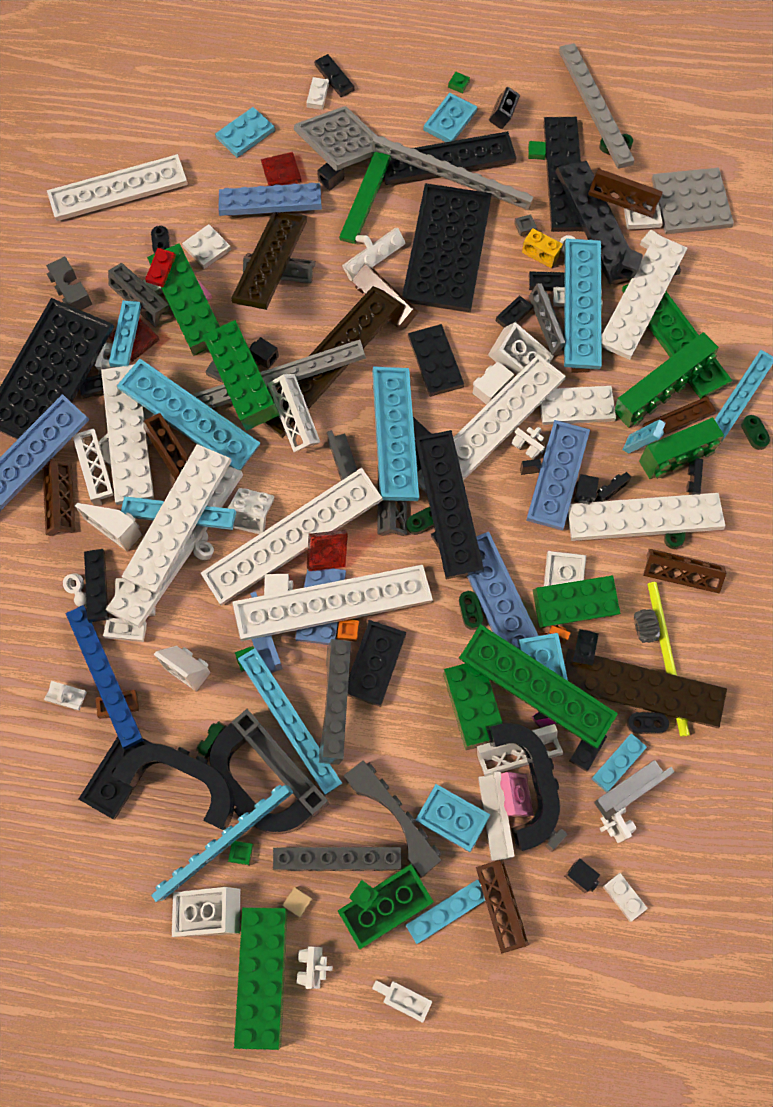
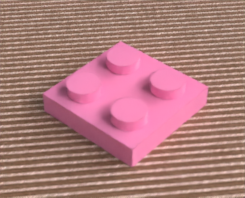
[500,772,534,817]

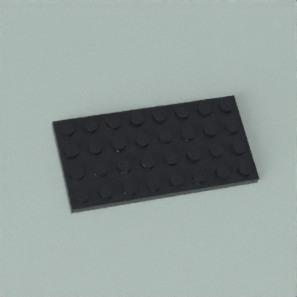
[402,183,492,313]
[0,298,114,440]

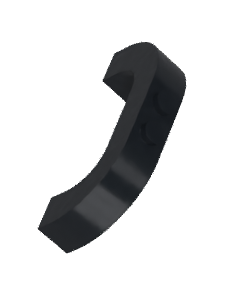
[210,723,312,834]
[486,723,560,851]
[112,744,235,830]

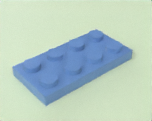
[295,565,346,645]

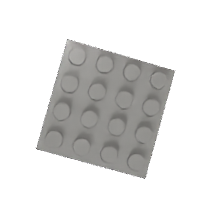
[294,106,380,171]
[652,168,734,234]

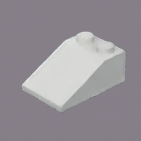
[488,322,554,374]
[75,503,142,551]
[154,646,211,691]
[172,887,240,937]

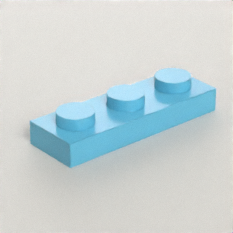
[623,419,666,454]
[591,733,647,793]

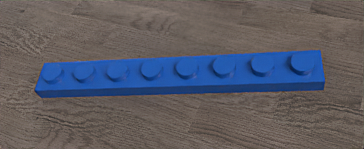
[65,605,144,750]

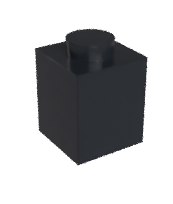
[317,163,344,191]
[616,248,643,281]
[250,337,279,369]
[574,474,599,505]
[564,858,600,893]

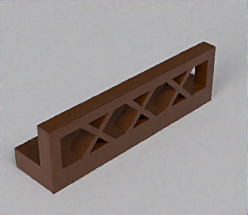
[588,168,663,218]
[42,459,75,536]
[643,549,727,594]
[476,860,529,954]

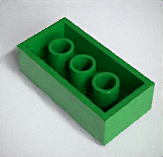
[639,417,724,479]
[532,575,621,628]
[443,663,502,751]
[337,864,434,950]

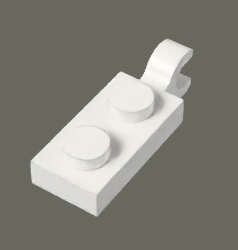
[372,980,432,1023]

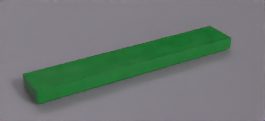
[339,152,391,244]

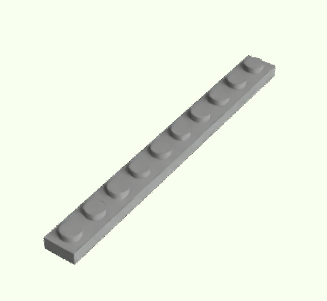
[559,43,635,169]
[372,135,533,210]
[192,340,366,408]

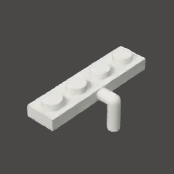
[342,228,406,281]

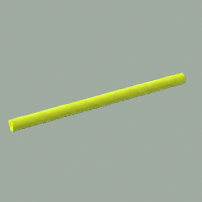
[647,582,690,737]

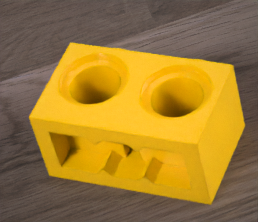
[522,228,563,269]

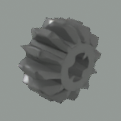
[634,609,660,643]

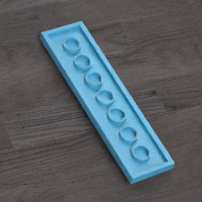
[564,238,602,369]
[117,359,260,471]
[372,367,419,501]

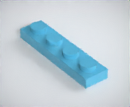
[109,300,142,367]
[406,879,485,944]

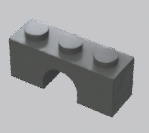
[46,256,92,310]

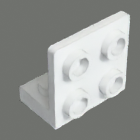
[228,488,275,534]

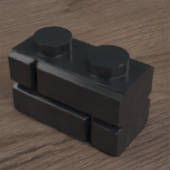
[489,87,520,129]

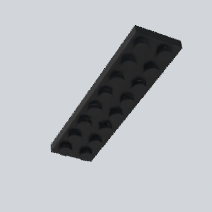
[543,117,584,232]
[384,131,516,185]
[555,161,630,285]
[415,430,484,579]

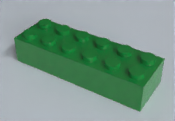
[147,243,220,356]
[202,320,280,431]
[615,332,719,428]
[234,907,288,1050]

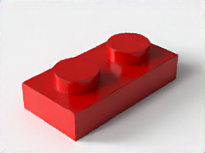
[145,248,175,287]

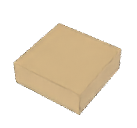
[283,887,312,918]

